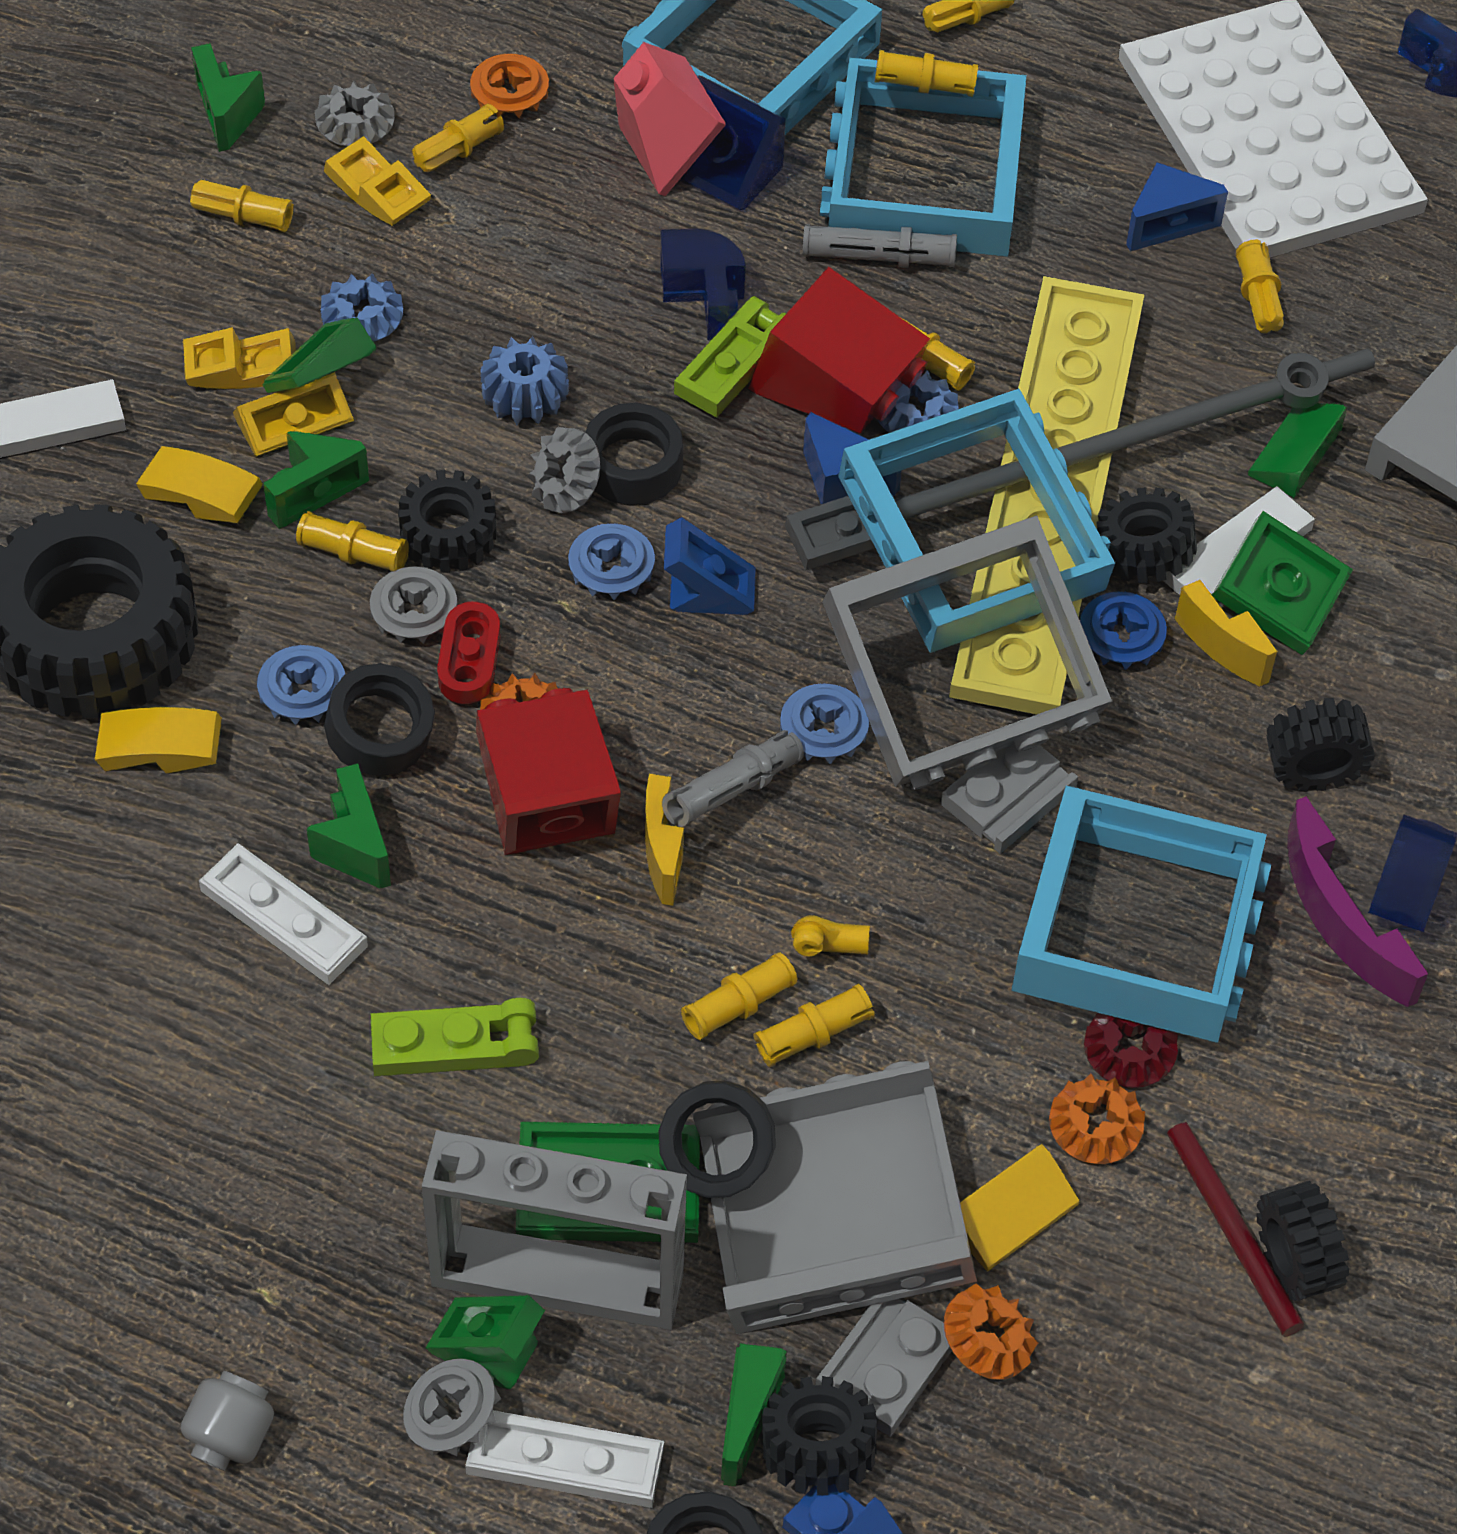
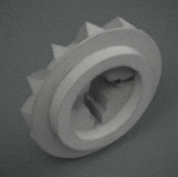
[315,80,395,146]
[527,427,600,513]
[370,567,457,644]
[403,1359,501,1456]

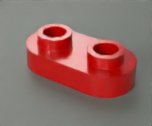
[437,601,501,704]

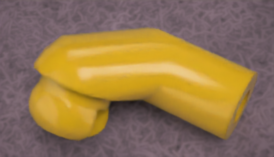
[791,915,870,957]

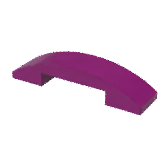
[1287,796,1428,1007]

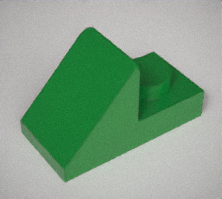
[191,43,265,152]
[263,431,369,529]
[306,764,391,889]
[425,1295,545,1389]

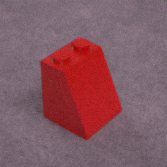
[748,267,930,433]
[476,688,621,855]

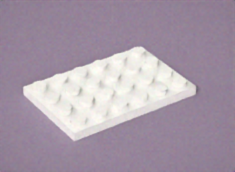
[1118,0,1428,257]

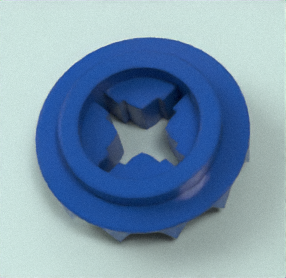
[1080,592,1167,670]

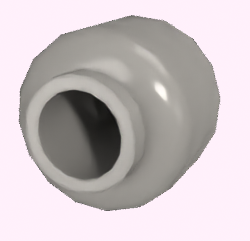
[180,1371,274,1471]

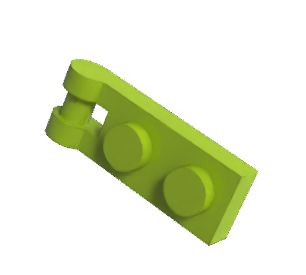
[674,296,786,418]
[370,998,539,1076]

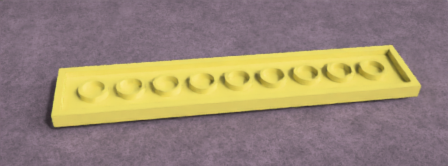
[949,276,1144,714]

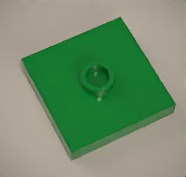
[1212,511,1353,655]

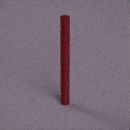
[1167,1122,1304,1337]

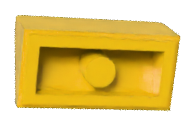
[233,372,354,457]
[960,1144,1079,1272]

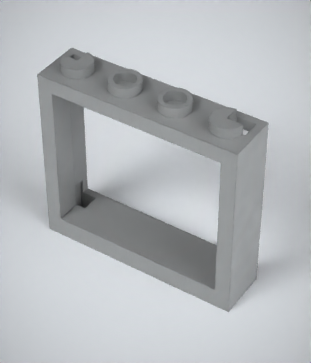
[822,515,1112,790]
[422,1130,687,1330]

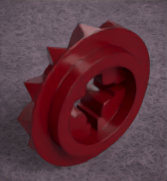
[1084,1013,1178,1088]

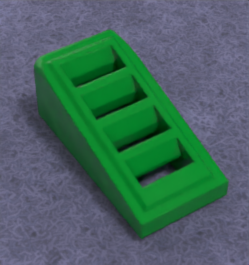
[262,318,376,393]
[721,1343,787,1487]

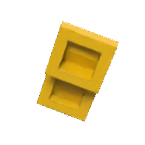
[324,136,431,226]
[183,327,296,389]
[136,446,263,523]
[1175,580,1277,687]
[95,707,222,774]
[645,774,684,906]

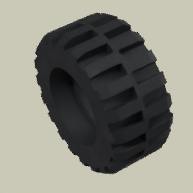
[0,504,198,719]

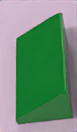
[1248,403,1347,498]

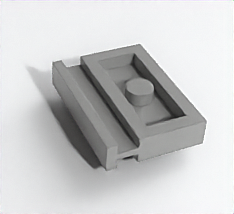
[941,744,1078,854]
[816,1299,952,1437]

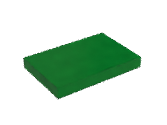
[516,1122,700,1243]

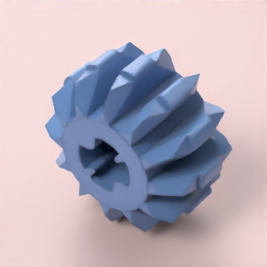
[480,336,569,425]

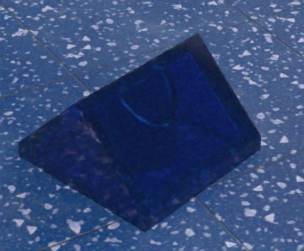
[681,75,786,210]

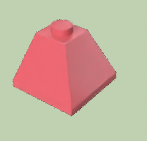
[613,42,726,196]

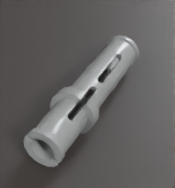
[803,224,957,268]
[662,730,804,827]

